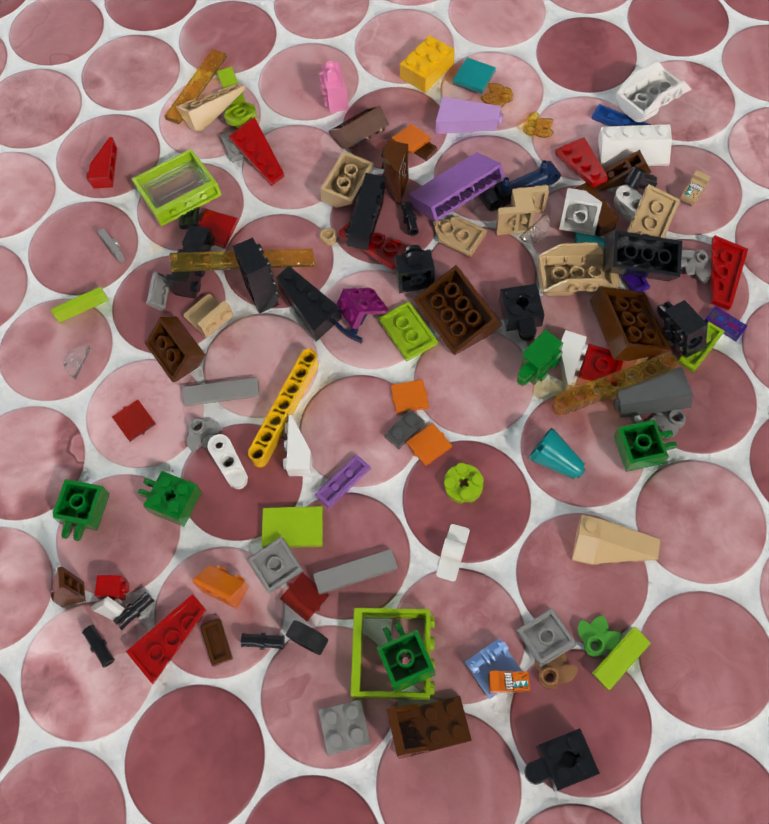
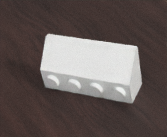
[598,124,672,168]

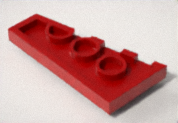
[229,117,285,186]
[555,137,607,188]
[339,222,411,270]
[711,235,748,310]
[126,594,207,684]

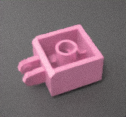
[319,61,349,113]

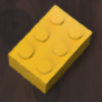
[400,35,455,93]

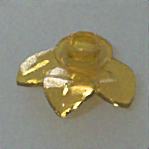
[481,83,514,107]
[523,112,554,138]

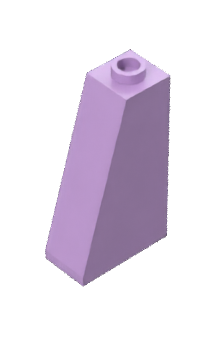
[435,97,503,134]

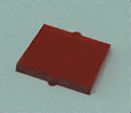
[112,400,156,442]
[280,572,329,622]

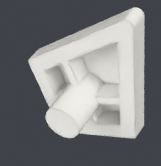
[91,596,125,620]

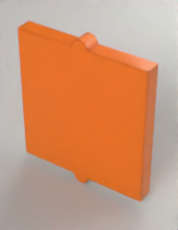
[391,124,431,155]
[391,379,429,414]
[406,423,452,466]

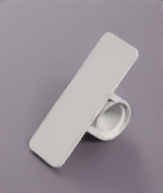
[436,524,470,582]

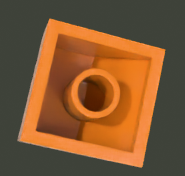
[192,565,249,609]

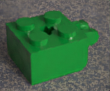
[516,329,563,386]
[614,420,678,472]
[137,471,202,527]
[53,479,110,541]
[377,622,435,693]

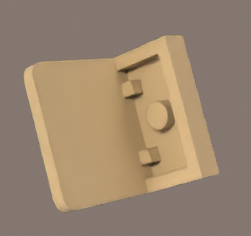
[184,294,233,339]

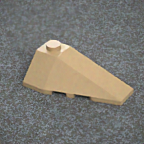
[176,83,246,131]
[572,515,661,565]

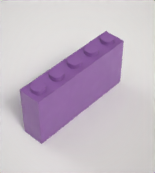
[409,152,505,222]

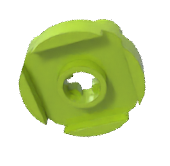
[224,103,258,129]
[444,463,484,503]

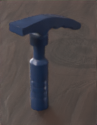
[335,314,367,344]

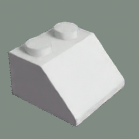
[559,188,602,235]

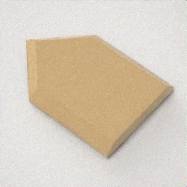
[433,216,487,257]

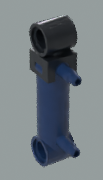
[479,160,561,212]

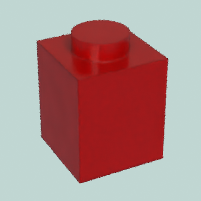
[94,575,129,600]

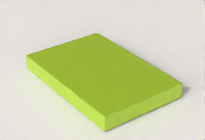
[378,301,438,362]
[262,506,323,548]

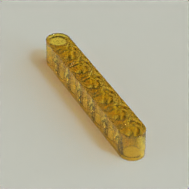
[552,353,677,416]

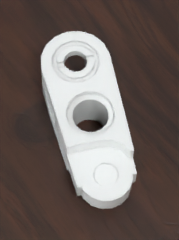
[613,185,642,222]
[207,434,248,489]

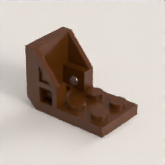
[386,696,472,759]

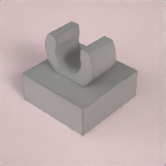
[681,249,694,269]

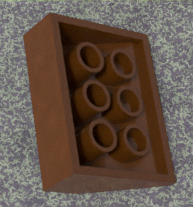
[413,265,503,355]
[589,287,671,361]

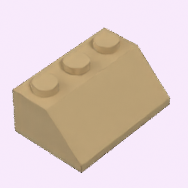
[320,151,374,208]

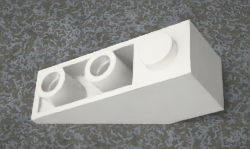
[559,330,588,393]
[283,415,313,476]

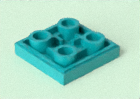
[453,57,496,94]

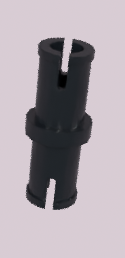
[401,202,419,236]
[113,591,154,630]
[82,625,115,668]
[241,632,285,650]

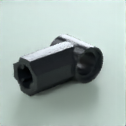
[624,166,658,189]

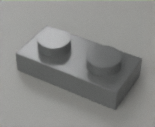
[384,409,425,450]

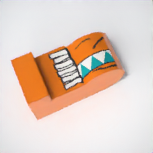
[488,670,530,694]

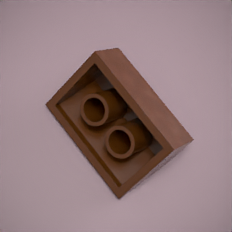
[329,106,389,150]
[381,140,409,205]
[145,317,206,382]

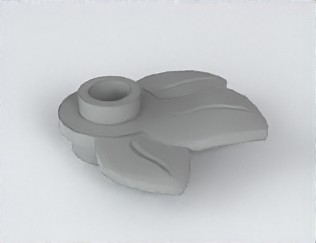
[685,250,711,284]
[649,410,686,437]
[186,418,222,452]

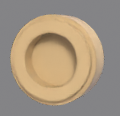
[320,228,338,246]

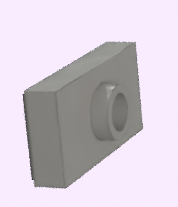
[98,228,125,263]
[146,272,170,311]

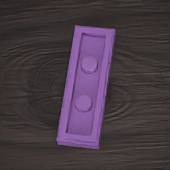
[315,454,371,509]

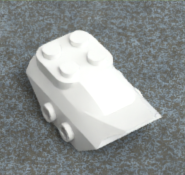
[616,60,692,122]

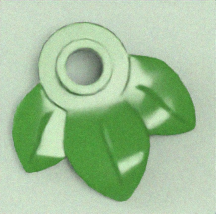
[578,615,621,657]

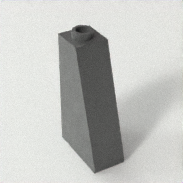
[613,367,693,418]

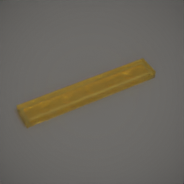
[164,49,227,124]

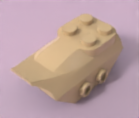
[538,242,621,296]

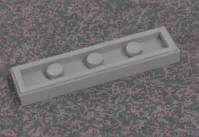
[183,378,260,406]
[313,549,398,595]

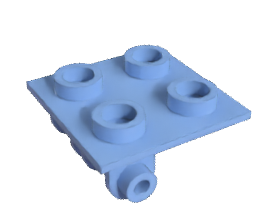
[464,638,522,699]

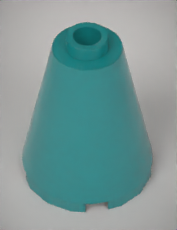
[528,427,586,479]

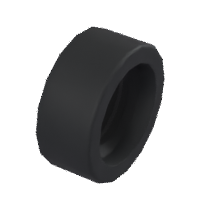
[286,620,329,655]

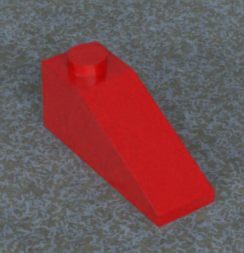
[86,137,117,189]

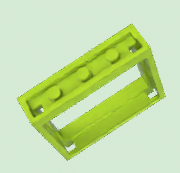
[351,608,435,700]

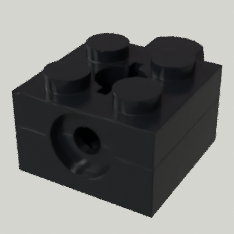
[394,245,435,293]
[499,284,545,341]
[657,300,708,358]
[524,728,600,792]

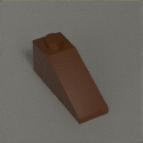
[597,150,652,191]
[51,567,86,607]

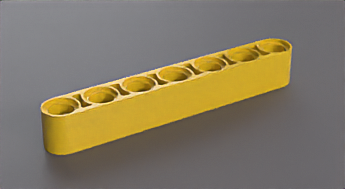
[248,349,319,468]

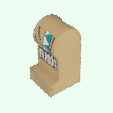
[680,170,711,206]

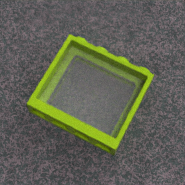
[132,149,222,227]

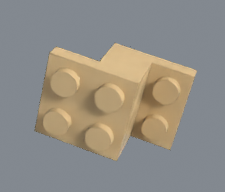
[496,185,549,235]

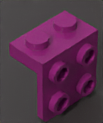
[336,288,388,329]

